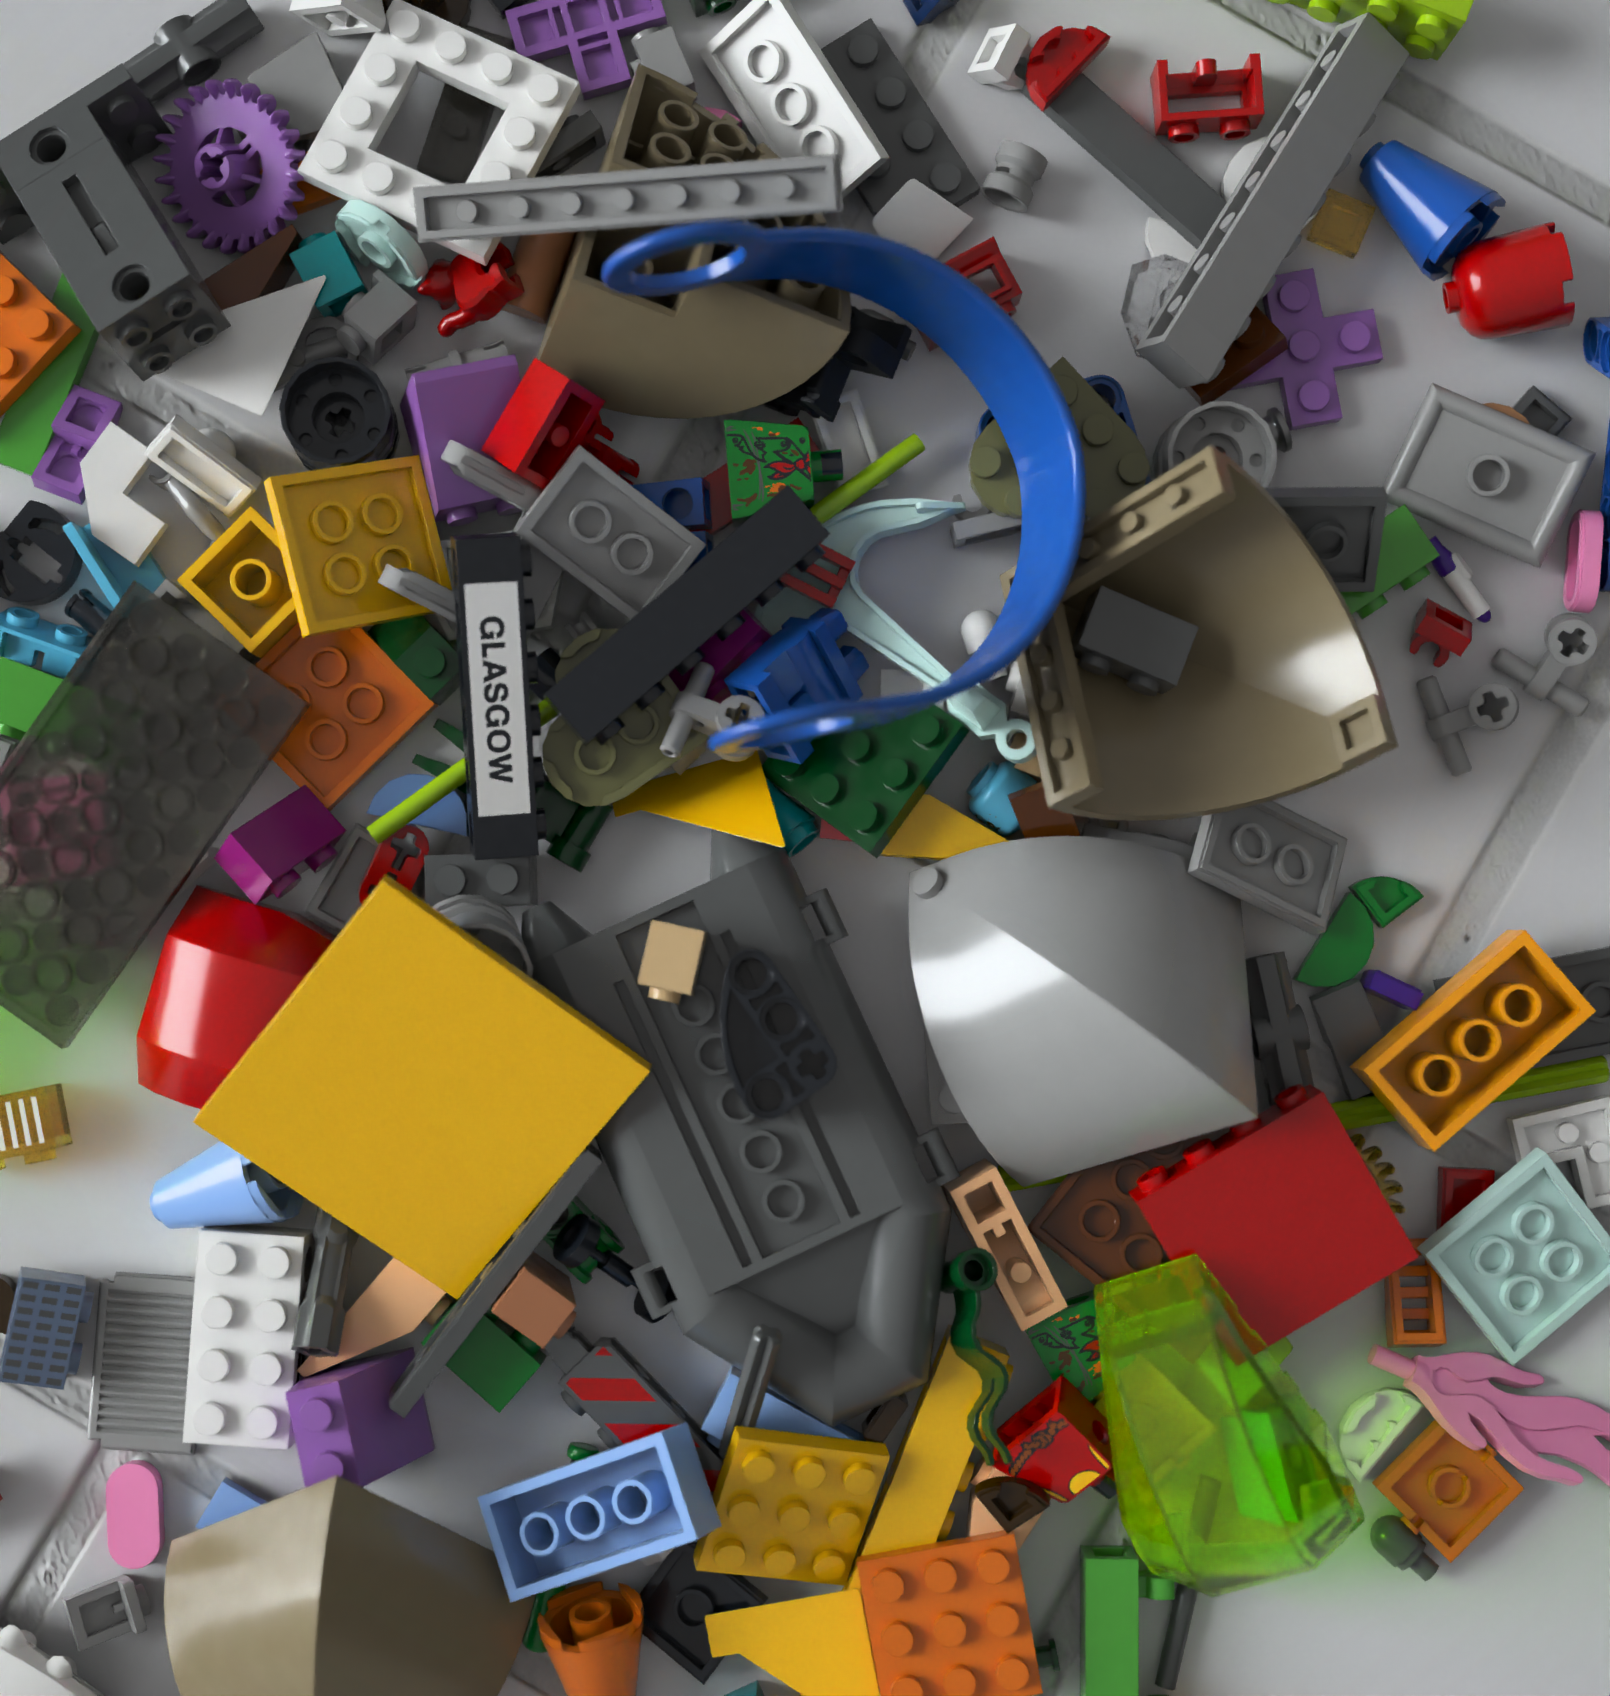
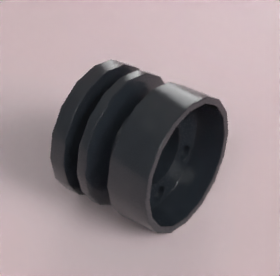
[279,356,400,471]

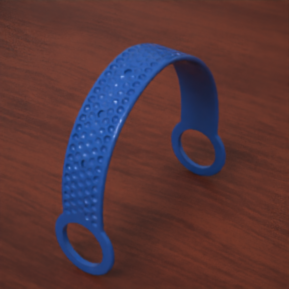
[602,221,1086,753]

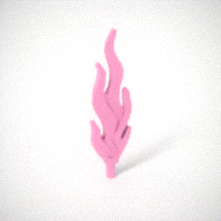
[1367,1344,1610,1486]

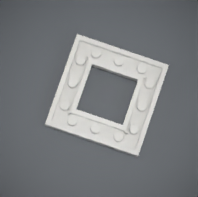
[297,0,581,266]

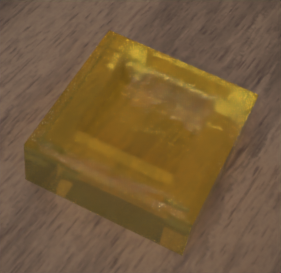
[1306,188,1376,259]

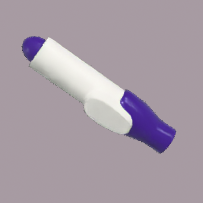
[1429,535,1491,623]

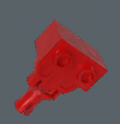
[481,358,640,489]

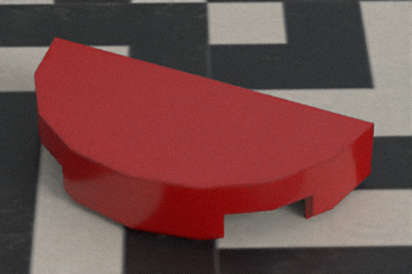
[1025,25,1111,112]

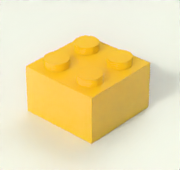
[177,506,299,658]

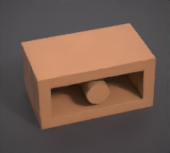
[491,1251,577,1349]

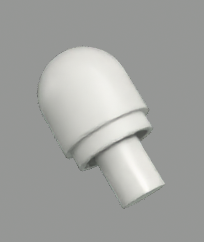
[961,609,1008,682]

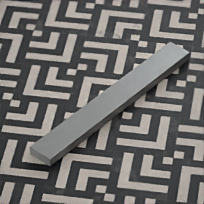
[413,154,843,243]

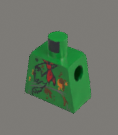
[724,419,843,527]
[1025,1290,1146,1401]

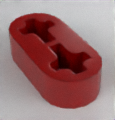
[358,823,429,905]

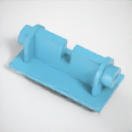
[0,607,100,683]

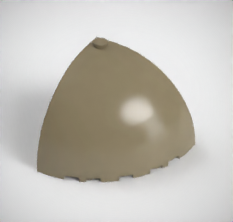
[537,63,851,419]

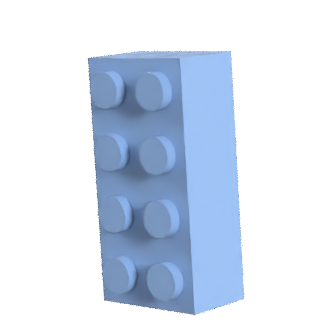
[477,1422,722,1602]

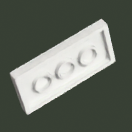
[699,0,890,215]

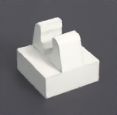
[967,23,1032,91]

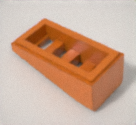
[1384,1238,1447,1348]

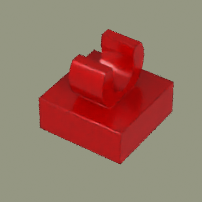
[1410,598,1472,668]

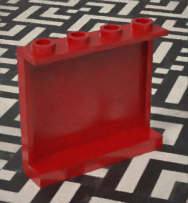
[1128,1084,1419,1367]

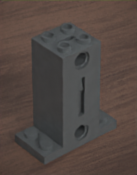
[0,63,231,382]

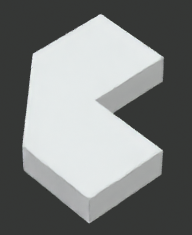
[80,421,169,568]

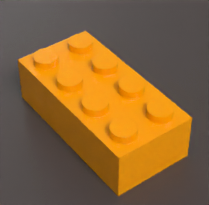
[1350,930,1596,1152]

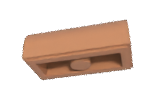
[502,231,577,325]

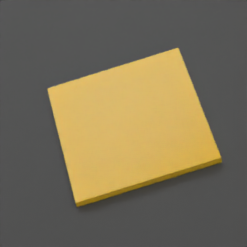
[193,875,651,1299]

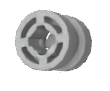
[981,140,1048,213]

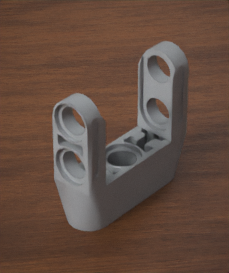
[377,440,564,640]

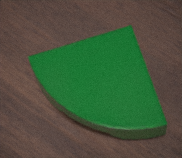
[1348,876,1424,928]

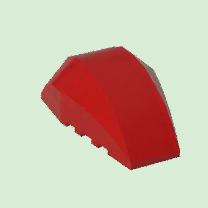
[136,885,337,1109]

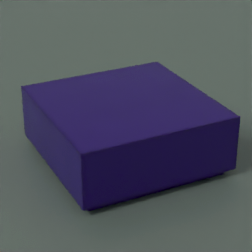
[1360,970,1424,1011]

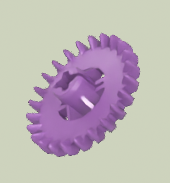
[152,78,306,254]

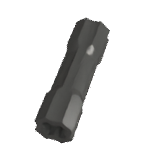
[291,1206,360,1357]

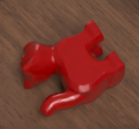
[417,242,525,338]

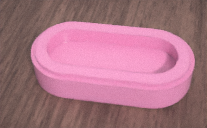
[1563,509,1604,613]
[106,1460,165,1569]

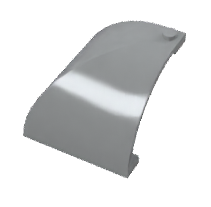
[908,836,1258,1187]

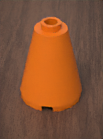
[537,1581,644,1696]

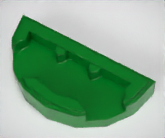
[1292,892,1374,987]

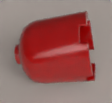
[1442,222,1575,339]

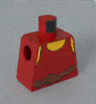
[993,1375,1126,1503]

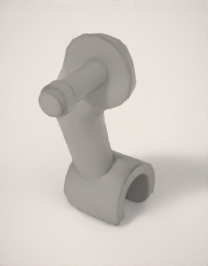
[149,473,226,549]

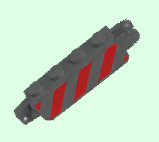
[544,1326,724,1495]

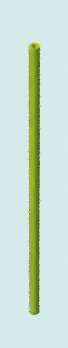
[366,433,926,844]

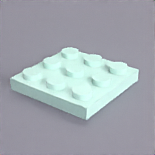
[1417,1147,1610,1366]

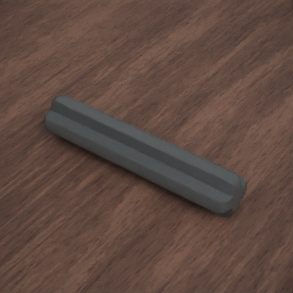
[718,1324,783,1460]

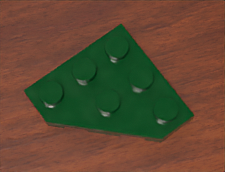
[762,705,970,858]

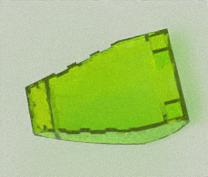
[1094,1253,1365,1598]

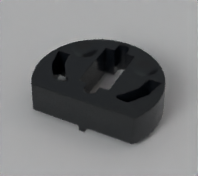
[0,500,83,606]

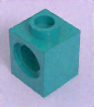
[289,230,369,318]

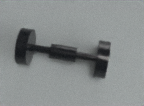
[553,1214,676,1323]

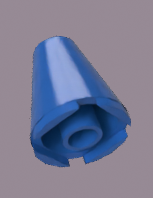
[1359,140,1506,281]

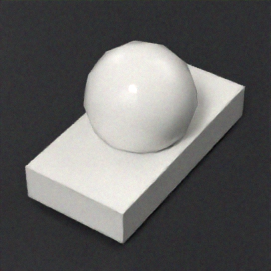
[144,414,262,518]

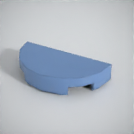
[367,774,469,837]

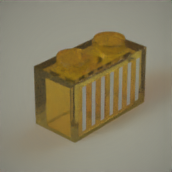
[0,1083,73,1170]

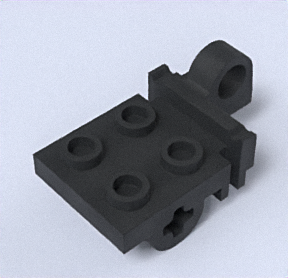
[762,306,913,422]

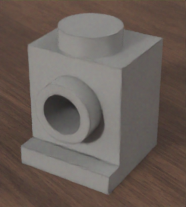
[629,25,697,101]
[336,269,418,366]

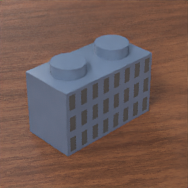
[0,1266,94,1390]

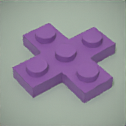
[505,0,667,100]
[1229,268,1383,431]

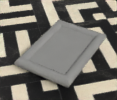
[1383,383,1596,568]

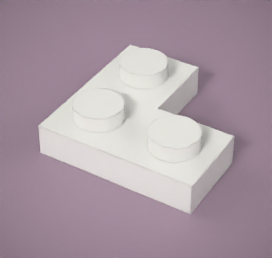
[1506,1095,1610,1209]

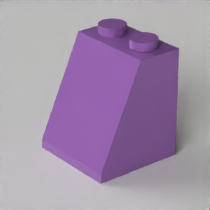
[399,354,522,527]
[285,1347,435,1488]

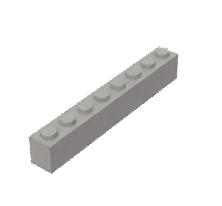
[1135,12,1410,389]

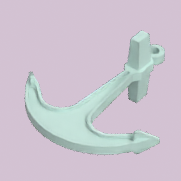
[754,498,1037,764]

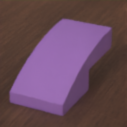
[31,384,123,505]

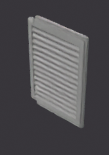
[87,1272,196,1456]

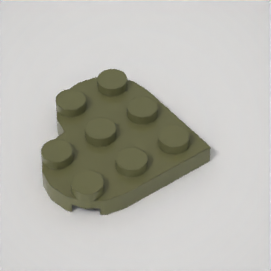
[968,356,1150,521]
[542,628,710,807]

